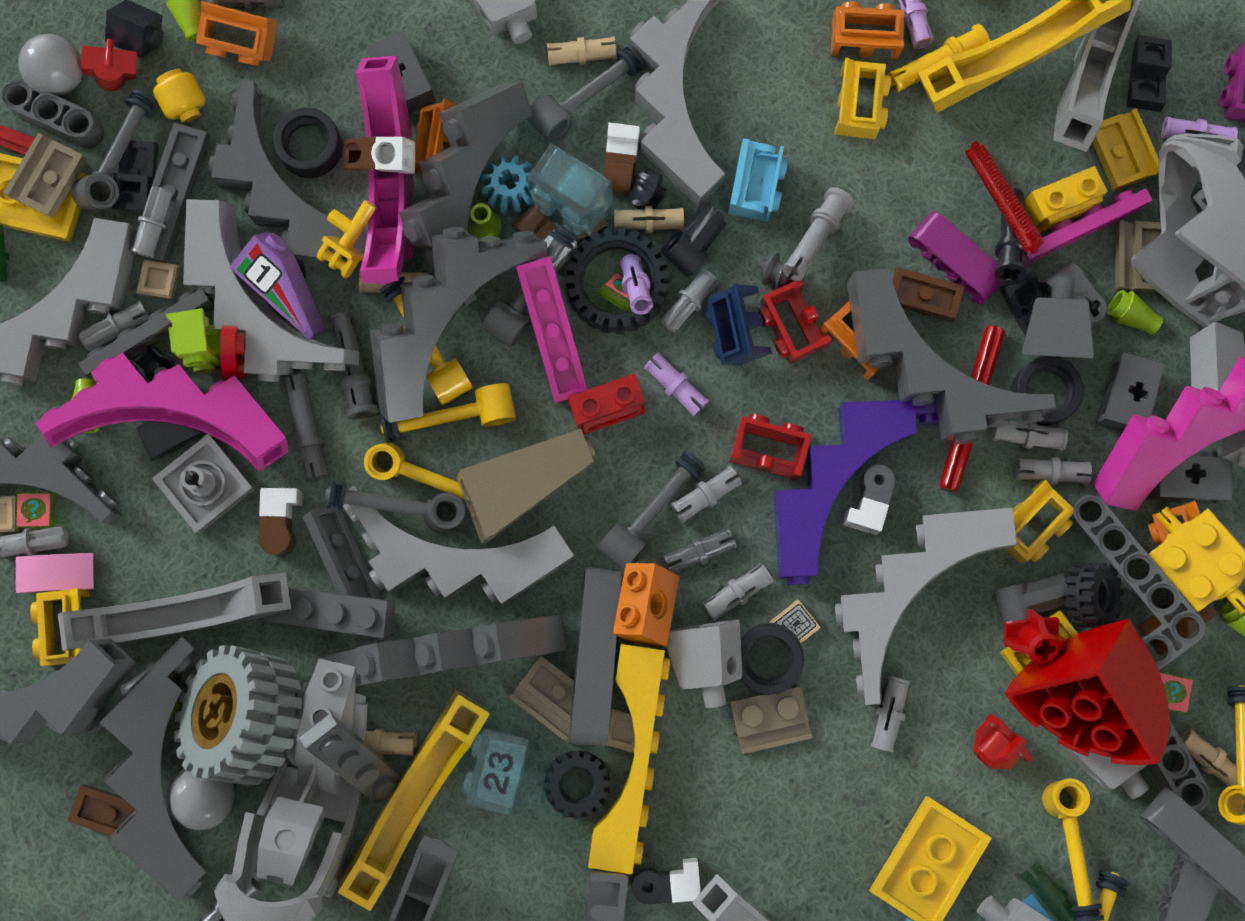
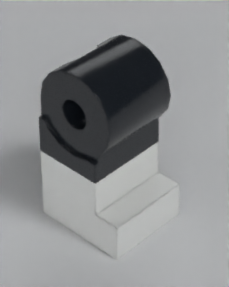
[632,858,701,904]

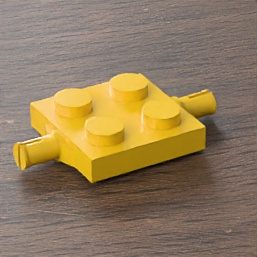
[1148,507,1245,615]

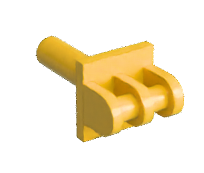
[316,200,377,278]

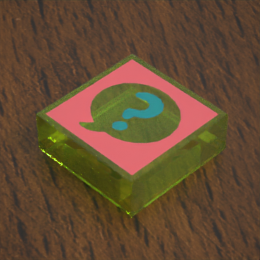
[598,271,638,312]
[15,492,56,529]
[1159,671,1194,715]

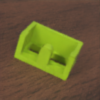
[166,308,221,374]

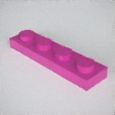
[1024,188,1152,266]
[516,255,588,403]

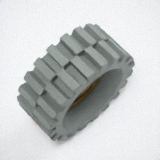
[174,645,302,786]

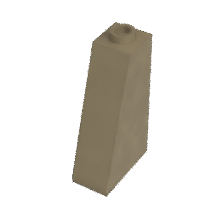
[456,429,595,544]

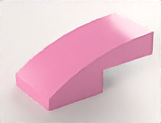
[16,553,94,593]

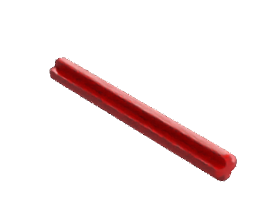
[939,325,1005,492]

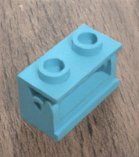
[728,138,788,222]

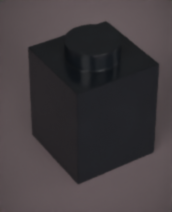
[105,0,164,58]

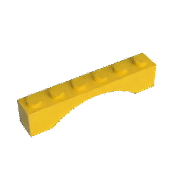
[918,0,1132,114]
[588,643,670,875]
[338,689,490,911]

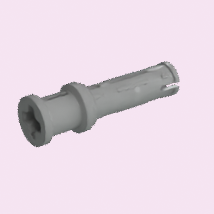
[782,187,854,281]

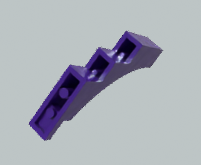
[774,399,939,585]

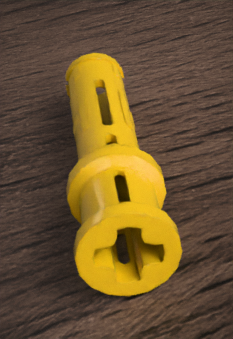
[888,23,990,93]

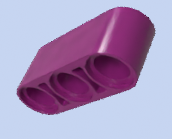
[907,212,1001,305]

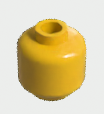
[153,68,206,124]

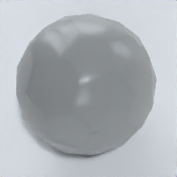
[18,33,83,97]
[167,769,235,830]

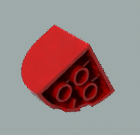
[1004,619,1170,765]

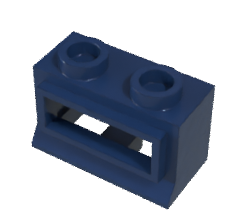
[706,284,772,366]

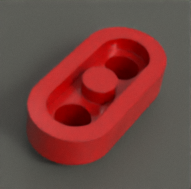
[220,325,247,381]

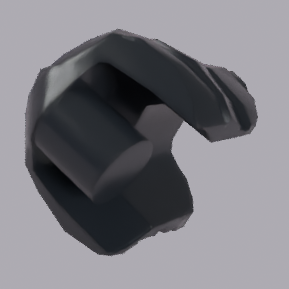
[629,168,667,209]
[131,345,176,383]

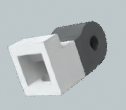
[842,464,895,535]

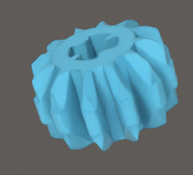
[481,155,539,215]

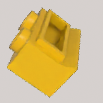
[835,58,891,139]
[1023,166,1108,233]
[1005,480,1074,564]
[30,588,90,666]

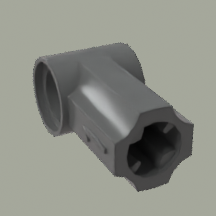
[994,574,1067,621]

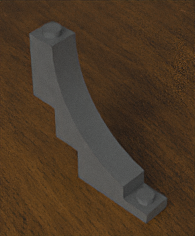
[100,637,206,901]

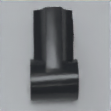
[661,204,726,277]

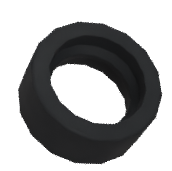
[273,107,343,178]
[1011,356,1084,426]
[740,623,804,695]

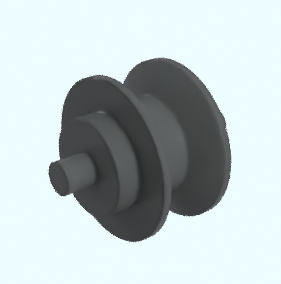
[758,253,795,289]

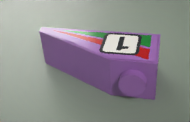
[229,232,326,340]

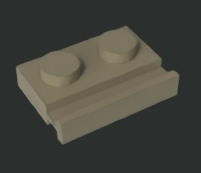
[4,133,88,219]
[1115,220,1161,293]
[509,655,574,742]
[730,686,813,754]

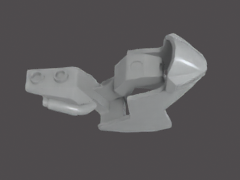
[1131,133,1245,328]
[214,659,368,921]

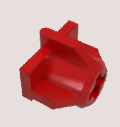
[81,39,137,91]
[1003,609,1066,665]
[973,714,1034,770]

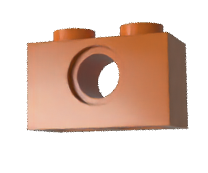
[613,563,680,647]

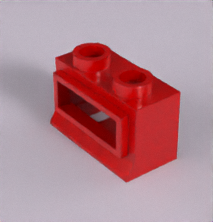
[758,280,832,365]
[567,373,646,435]
[729,414,811,480]

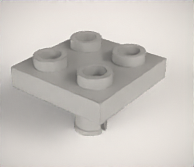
[152,434,255,534]

